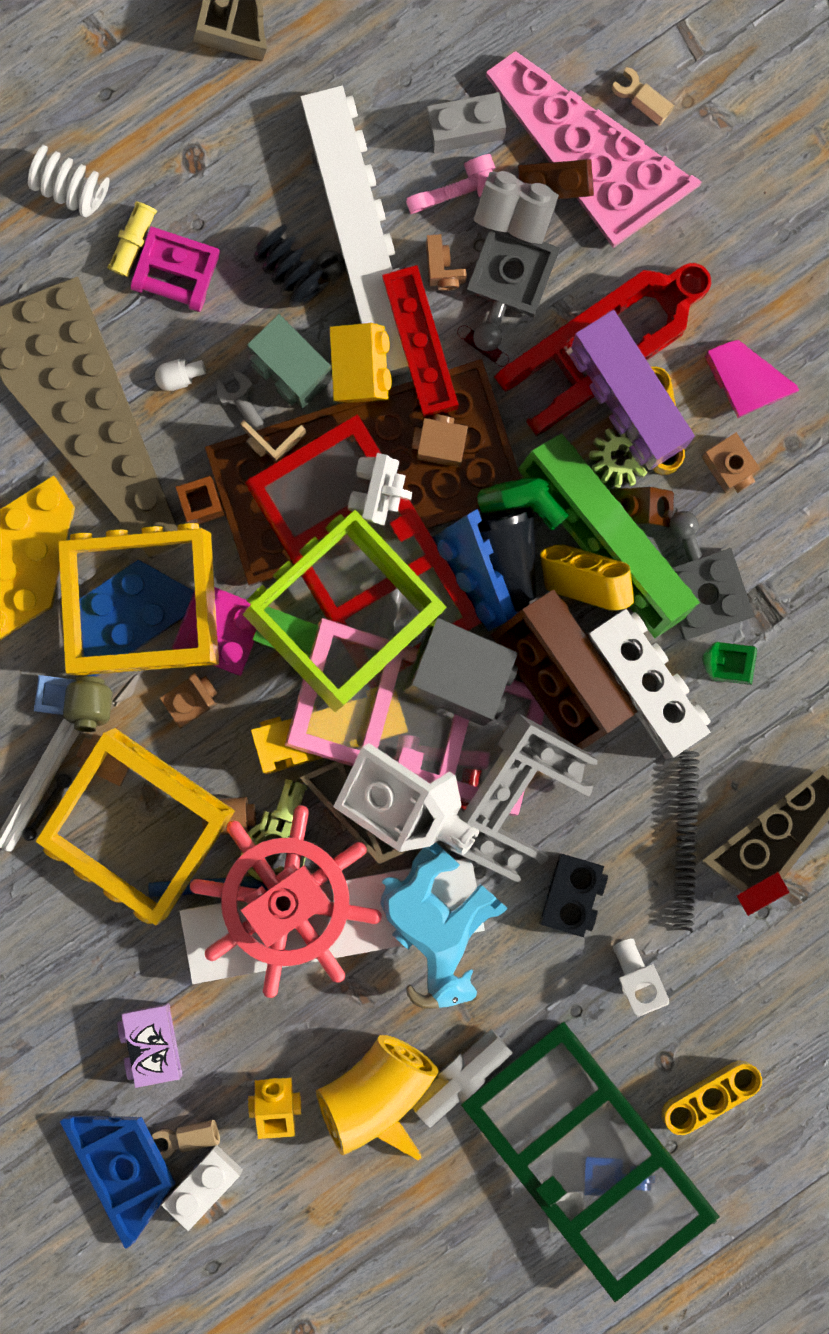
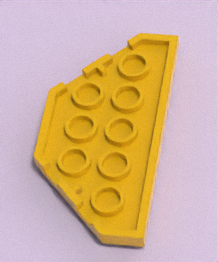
[0,476,75,640]

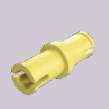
[107,201,157,278]

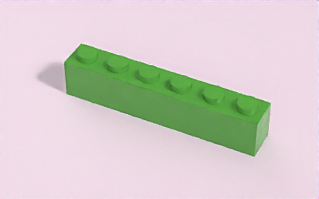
[518,433,700,638]

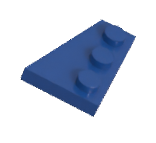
[432,509,516,631]

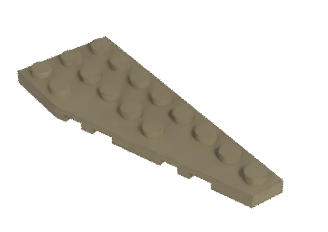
[0,276,185,559]

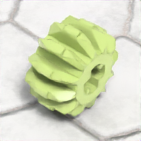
[589,428,647,489]

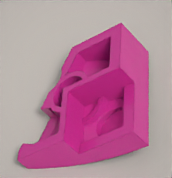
[705,340,799,418]

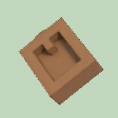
[426,234,467,291]
[160,672,218,729]
[76,733,130,786]

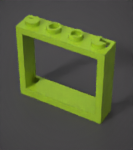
[243,510,447,713]

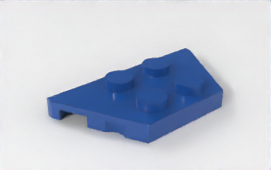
[79,560,194,677]
[60,1115,176,1249]

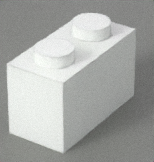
[161,1145,243,1231]

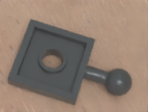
[466,229,560,352]
[669,511,755,640]

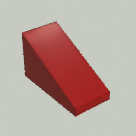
[736,872,790,916]

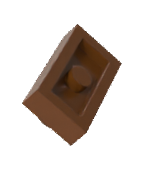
[518,159,594,199]

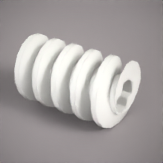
[28,145,110,217]

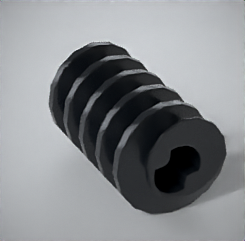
[253,224,329,308]

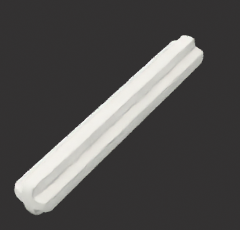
[0,719,80,851]

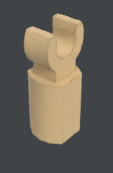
[611,67,675,126]
[152,1120,220,1159]

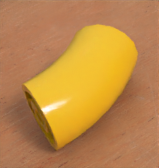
[316,1035,439,1155]

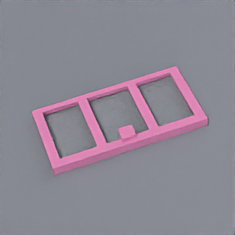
[285,618,544,817]

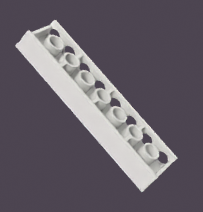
[180,858,485,984]

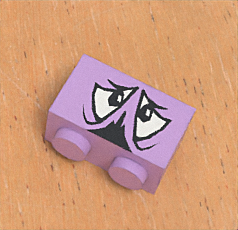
[117,1003,183,1088]

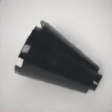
[477,508,536,612]

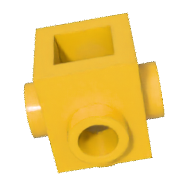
[248,1078,302,1139]

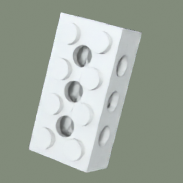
[588,609,711,759]

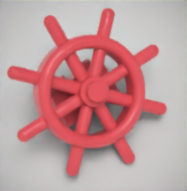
[190,805,382,998]

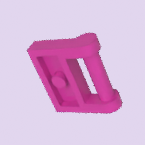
[131,226,220,312]

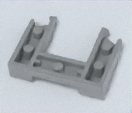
[443,713,598,882]

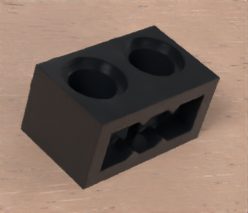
[539,853,608,937]

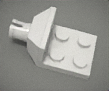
[333,743,479,855]

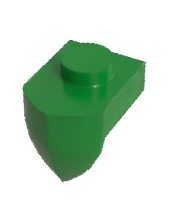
[702,642,758,685]

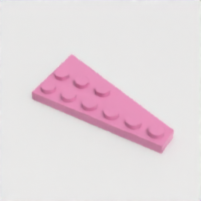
[486,51,702,248]

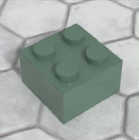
[247,314,332,409]

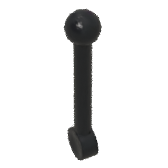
[23,774,72,841]

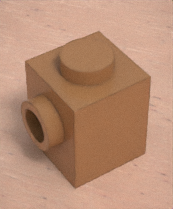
[412,415,468,468]
[702,432,760,493]

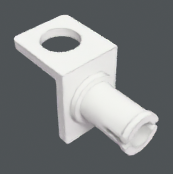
[613,939,669,1017]

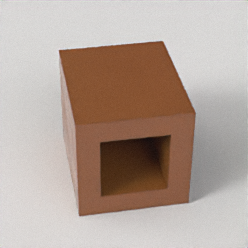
[176,476,225,524]

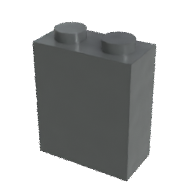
[403,618,518,726]

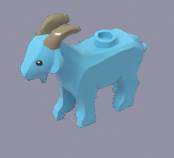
[380,843,508,1009]

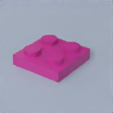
[171,587,257,676]

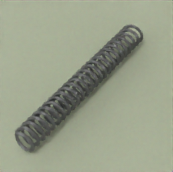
[673,750,700,933]

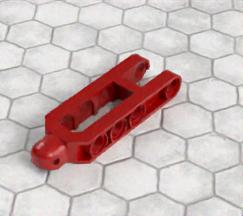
[494,263,712,436]

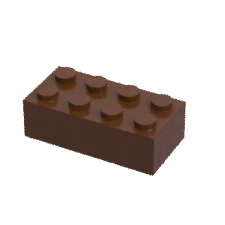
[491,589,638,750]

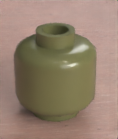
[63,676,113,732]

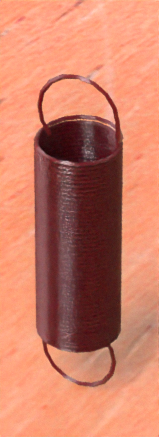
[457,325,509,367]

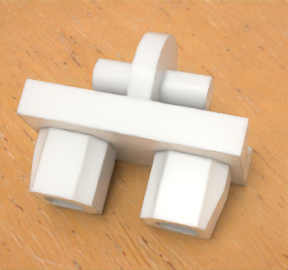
[348,453,413,525]

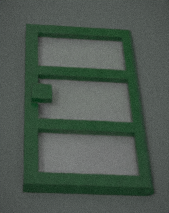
[461,1022,720,1303]

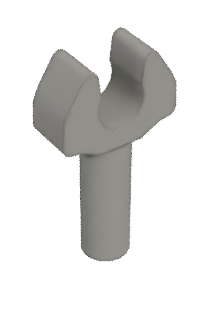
[217,370,266,431]

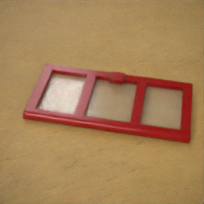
[244,414,482,690]

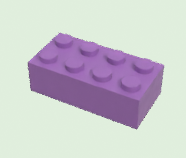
[570,310,695,471]

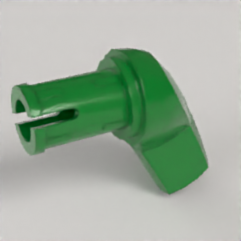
[477,478,569,531]

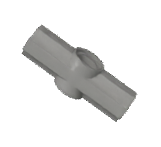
[412,1029,512,1128]

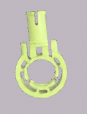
[241,779,308,883]

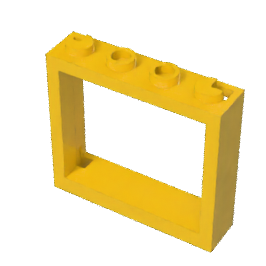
[58,523,219,676]
[36,728,235,925]

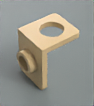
[240,420,306,463]

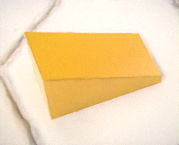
[378,1121,422,1160]

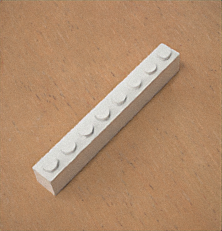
[301,85,410,377]

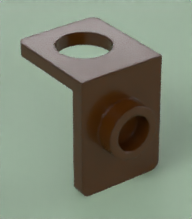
[610,487,674,527]

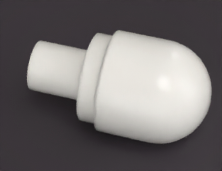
[155,359,206,391]

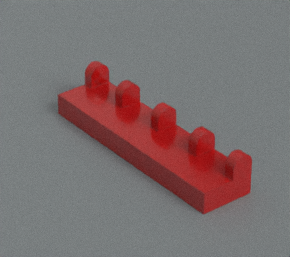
[382,265,459,417]

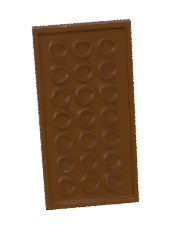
[205,359,521,586]

